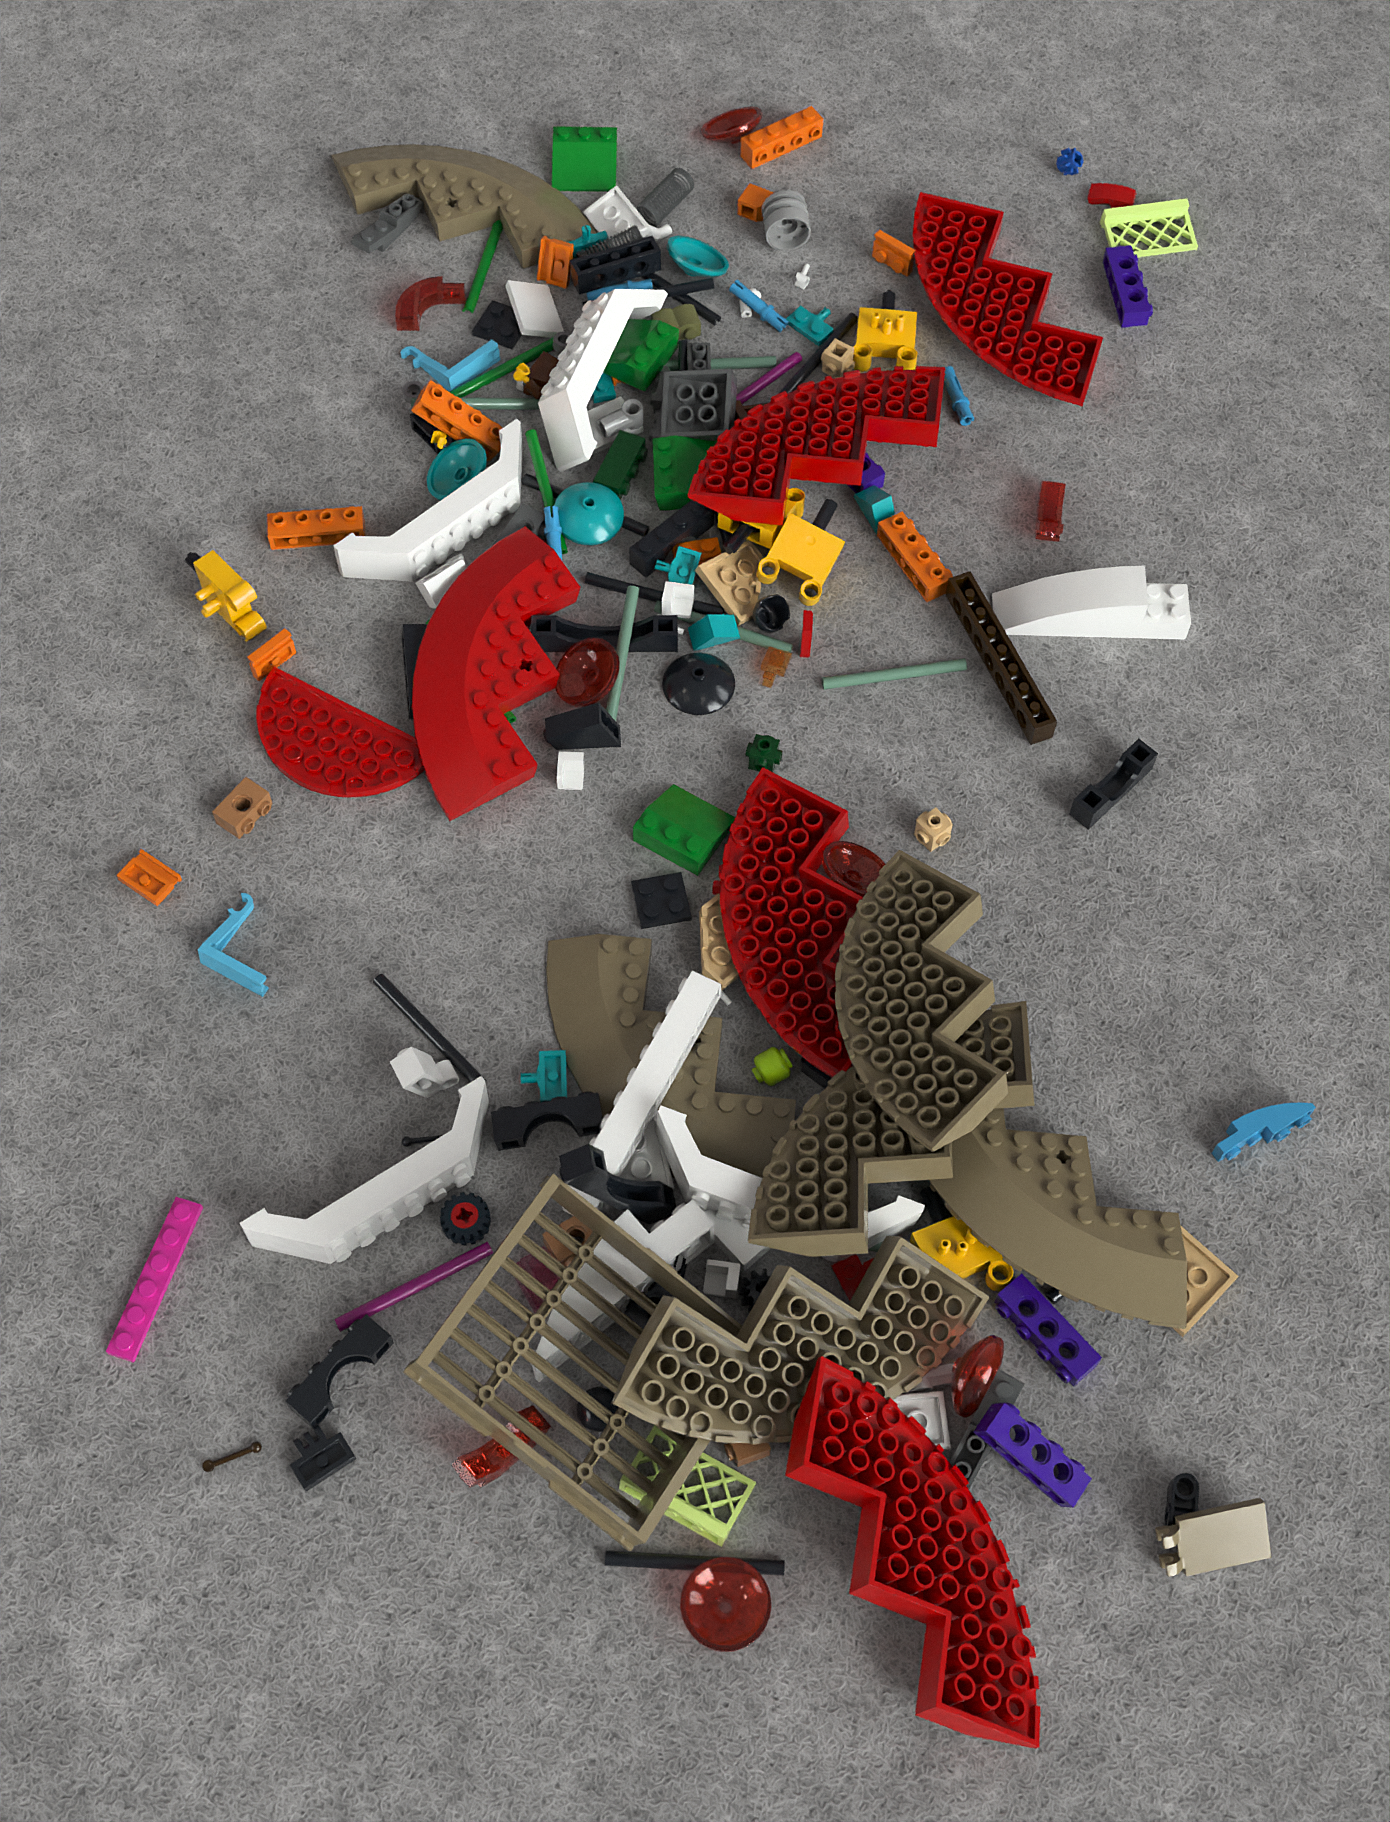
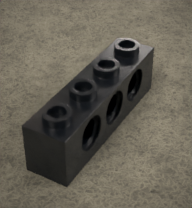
[570,236,661,295]

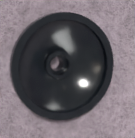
[662,653,735,715]

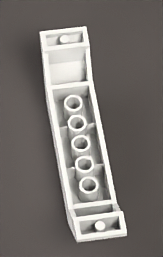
[538,289,667,472]
[334,419,523,582]
[240,1076,489,1264]
[655,1105,925,1262]

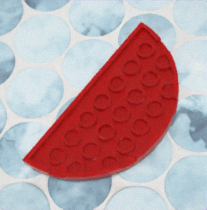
[256,667,425,797]

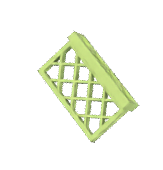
[1100,198,1198,257]
[619,1425,756,1547]

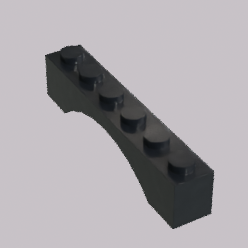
[531,615,678,652]
[559,1143,676,1224]

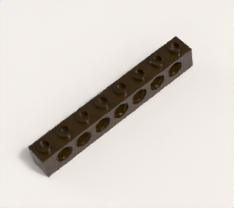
[946,571,1057,745]

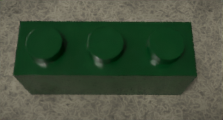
[593,430,648,500]

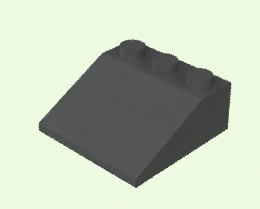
[661,369,737,442]

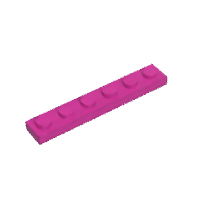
[106,1197,203,1363]

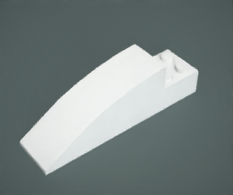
[992,566,1191,639]
[532,1200,715,1382]

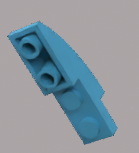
[1211,1102,1316,1162]

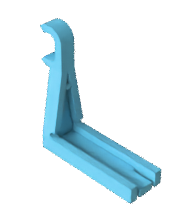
[400,340,501,391]
[198,893,269,997]

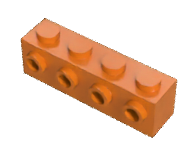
[740,106,823,169]
[411,380,502,461]
[267,506,365,550]
[877,511,953,602]

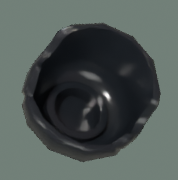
[753,594,790,633]
[576,1386,619,1432]

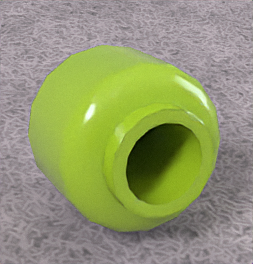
[751,1046,793,1086]

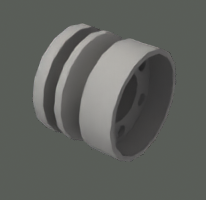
[762,190,811,250]

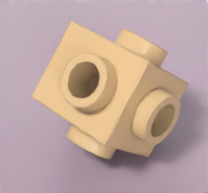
[821,339,855,378]
[914,807,953,852]

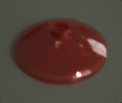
[701,107,763,144]
[555,638,620,707]
[821,841,885,897]
[951,1335,1004,1418]
[680,1557,771,1652]

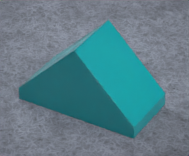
[853,485,895,534]
[688,614,740,651]

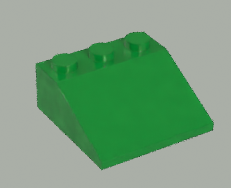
[552,126,617,192]
[603,319,679,392]
[653,435,717,511]
[633,784,735,876]

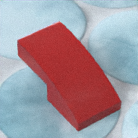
[1087,183,1136,208]

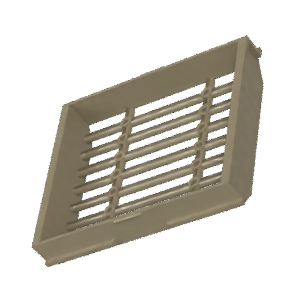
[403,1174,742,1551]

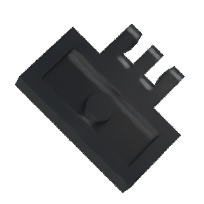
[290,1425,357,1492]

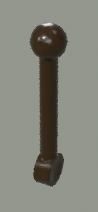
[202,1441,262,1472]

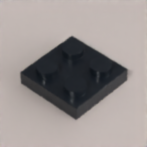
[472,300,522,349]
[631,872,692,929]

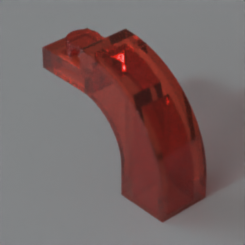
[395,276,466,331]
[1035,480,1066,542]
[451,1405,552,1488]

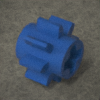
[1056,148,1083,176]

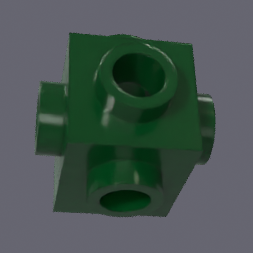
[745,734,783,772]

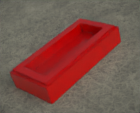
[800,610,813,658]

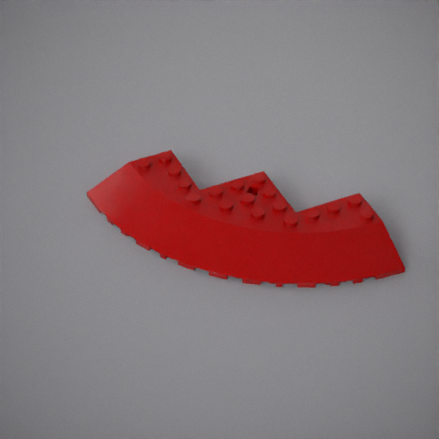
[912,192,1103,407]
[688,366,946,525]
[412,526,581,822]
[720,767,863,1078]
[785,1356,1041,1749]

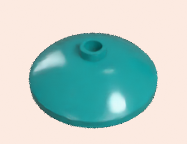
[666,236,729,278]
[427,439,487,501]
[554,482,624,545]

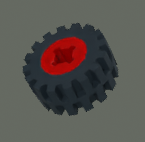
[440,1192,491,1246]

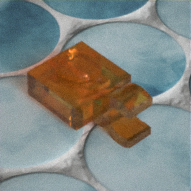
[761,646,792,688]

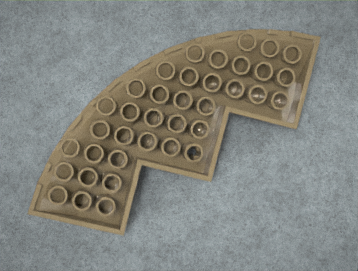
[331,144,598,269]
[835,850,1008,1152]
[546,934,796,1178]
[748,1001,1035,1257]
[929,1108,1187,1329]
[612,1236,989,1445]

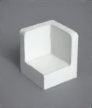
[662,581,694,618]
[557,752,584,790]
[703,1259,740,1299]

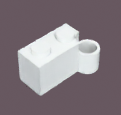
[416,554,469,608]
[390,1047,459,1098]

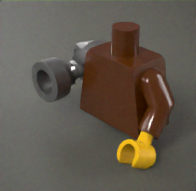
[513,332,571,399]

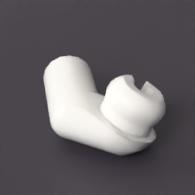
[643,224,672,242]
[739,288,761,318]

